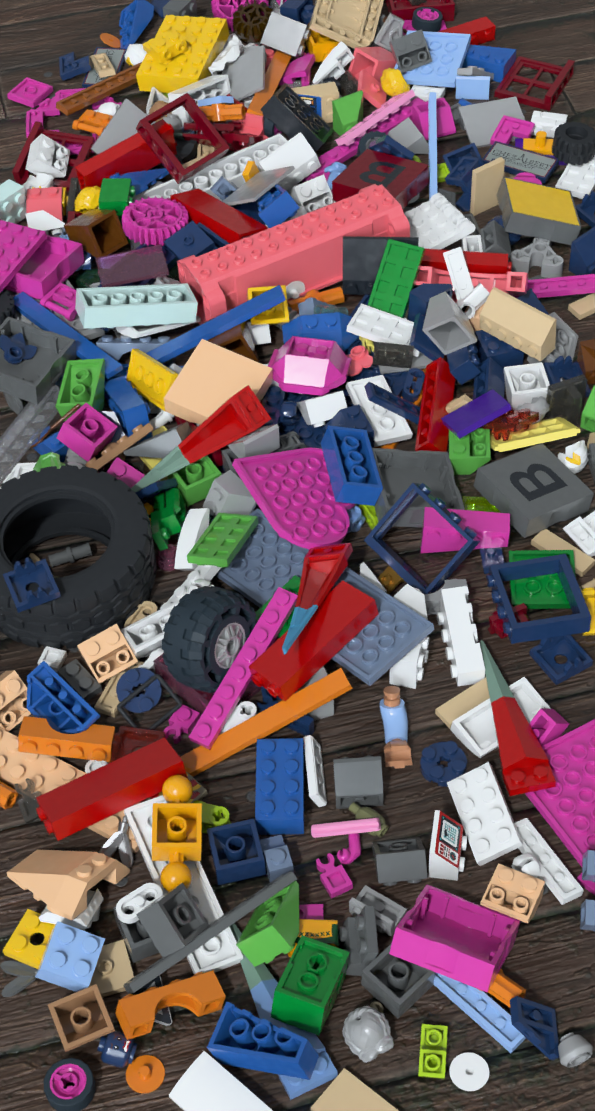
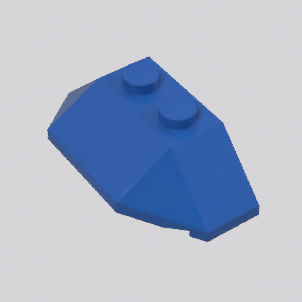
[282,312,359,352]
[27,661,100,734]

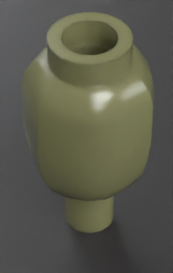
[349,802,389,838]

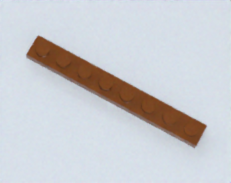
[56,62,142,116]

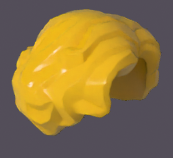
[380,68,410,97]
[75,186,101,214]

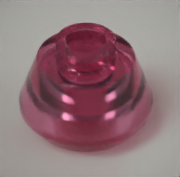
[156,544,177,571]

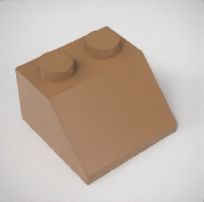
[48,984,115,1052]

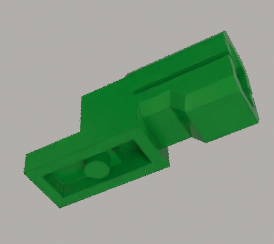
[151,488,186,551]

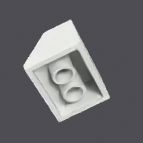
[259,132,321,191]
[121,600,179,660]

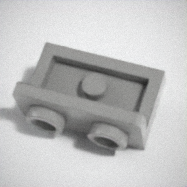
[349,885,407,936]

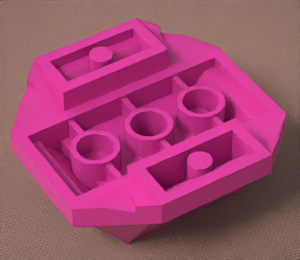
[268,336,351,396]

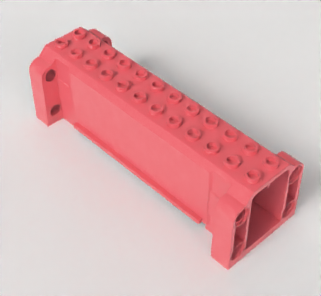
[177,184,410,325]

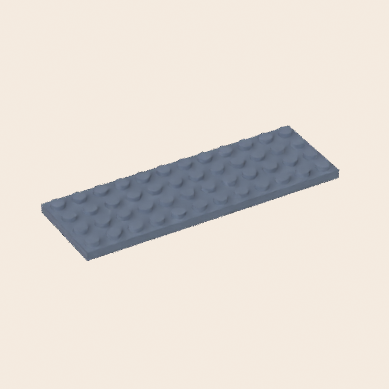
[215,508,435,686]

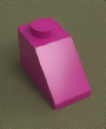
[529,708,569,746]

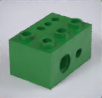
[98,178,136,244]
[271,935,350,1036]

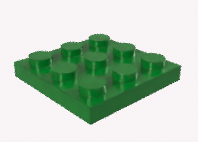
[508,550,576,609]

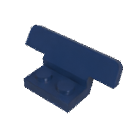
[445,156,495,212]

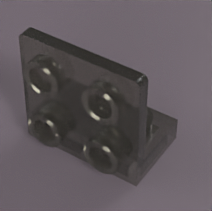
[373,342,414,368]

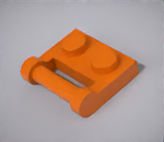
[72,109,113,136]

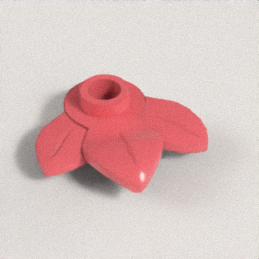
[346,345,373,377]

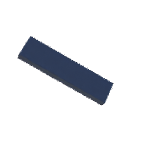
[364,382,421,424]

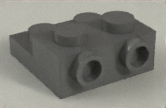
[338,906,378,976]

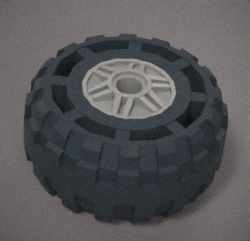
[162,586,258,693]

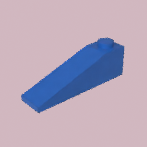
[109,168,169,196]

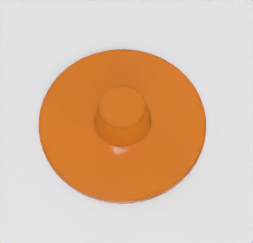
[126,1055,165,1093]

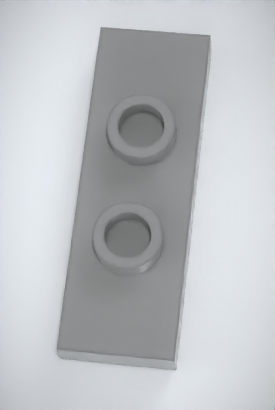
[457,66,494,80]

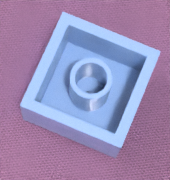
[35,921,105,992]

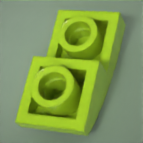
[418,1024,448,1079]

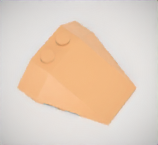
[7,850,130,921]

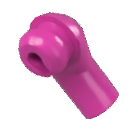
[337,833,361,865]

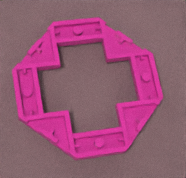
[26,88,122,156]

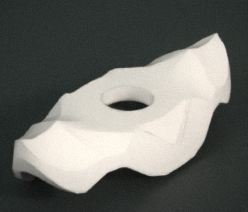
[209,35,242,75]

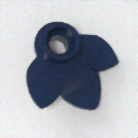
[0,333,37,364]

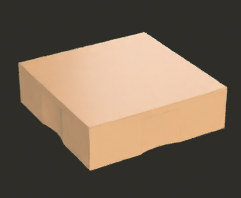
[164,339,273,424]

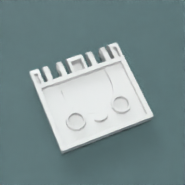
[404,193,476,250]

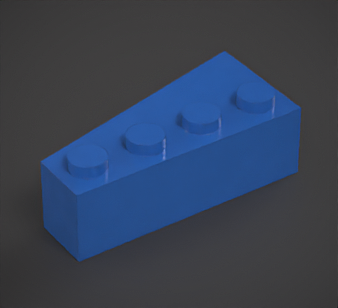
[462,44,516,83]
[257,184,300,228]
[104,376,153,444]
[207,1002,319,1080]

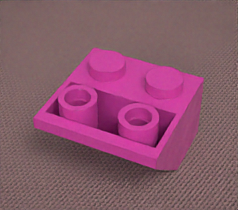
[412,97,456,140]

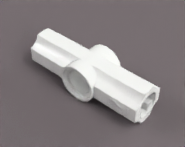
[456,283,490,319]

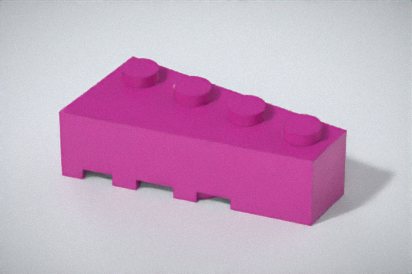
[421,507,510,553]

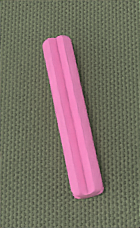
[311,818,381,838]

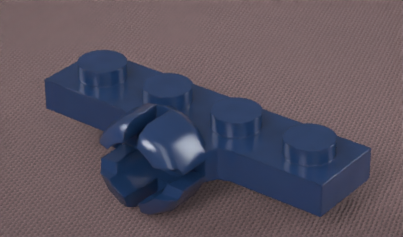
[258,386,298,429]

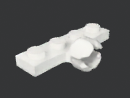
[160,565,221,609]
[512,818,584,905]

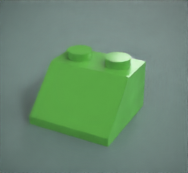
[168,456,222,507]

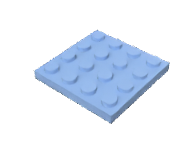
[394,30,471,88]

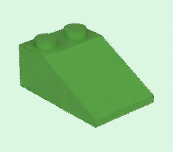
[55,358,105,421]
[236,881,299,967]

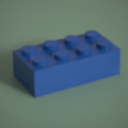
[321,425,383,506]
[255,738,304,835]

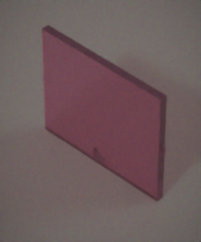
[96,245,169,287]

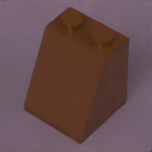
[63,210,128,259]
[204,317,259,362]

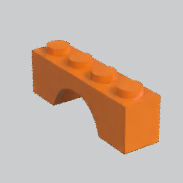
[18,716,115,762]
[115,970,226,1040]

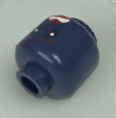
[97,1029,138,1068]

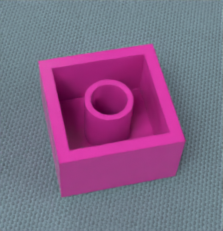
[57,403,118,462]

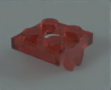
[483,407,539,441]
[109,726,166,763]

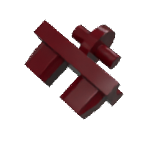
[488,603,529,639]

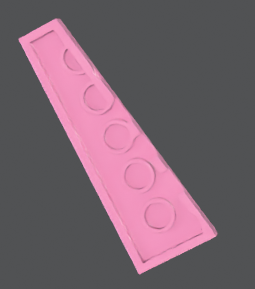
[336,89,415,146]

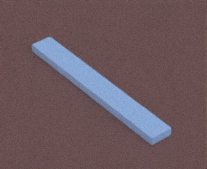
[428,92,437,200]

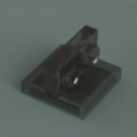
[546,374,587,426]

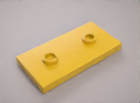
[126,349,178,412]

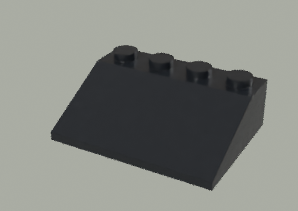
[260,83,334,152]
[343,236,419,295]

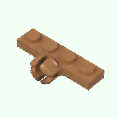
[85,423,154,470]

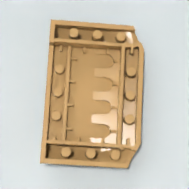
[308,0,384,49]

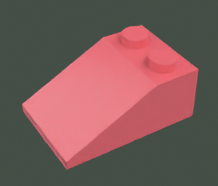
[26,187,64,227]

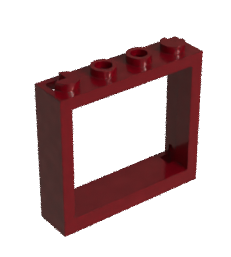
[136,93,230,184]

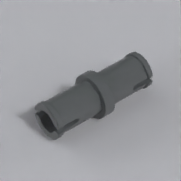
[48,543,92,568]

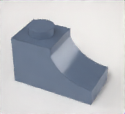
[210,176,238,201]
[260,835,294,882]

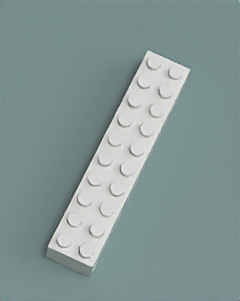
[134,133,288,202]

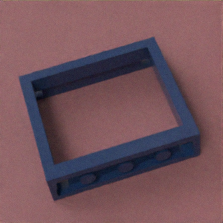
[364,483,480,595]
[486,554,591,644]

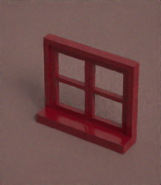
[494,56,575,111]
[12,121,95,192]

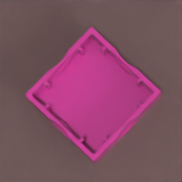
[4,235,84,300]
[389,885,520,992]

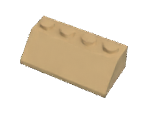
[480,287,557,361]

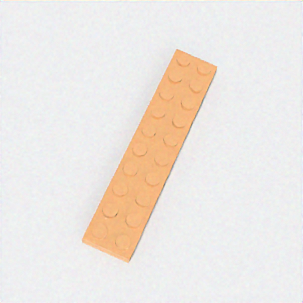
[0,728,142,854]

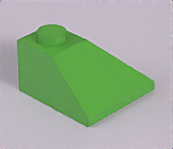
[332,90,363,136]

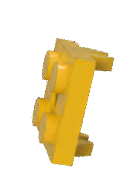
[3,909,56,969]

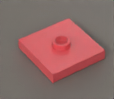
[357,69,387,109]

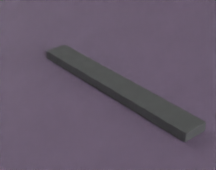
[124,871,297,993]

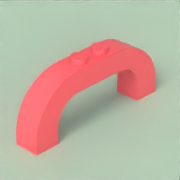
[414,266,528,296]

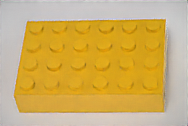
[136,15,229,93]

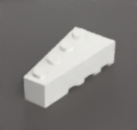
[168,75,231,127]
[437,586,485,686]

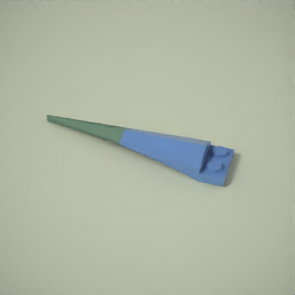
[229,923,338,1100]

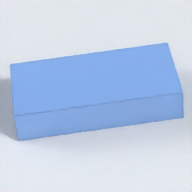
[198,96,234,107]

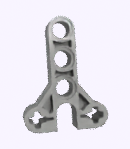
[510,237,564,278]

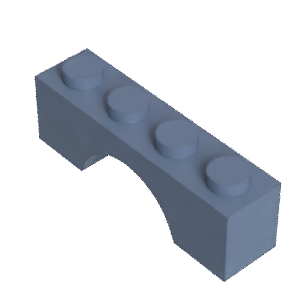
[96,335,176,366]

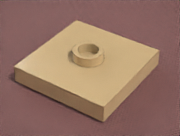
[89,939,134,998]

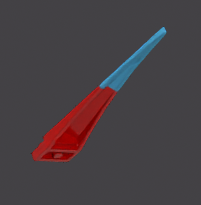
[282,543,353,655]

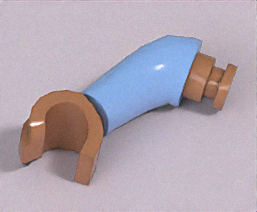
[380,686,412,769]

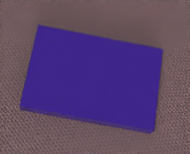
[441,389,512,439]

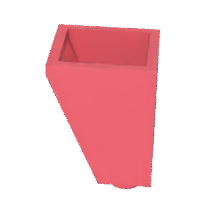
[346,47,396,85]

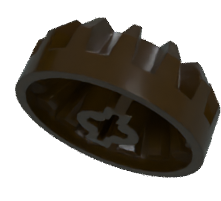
[232,0,273,43]

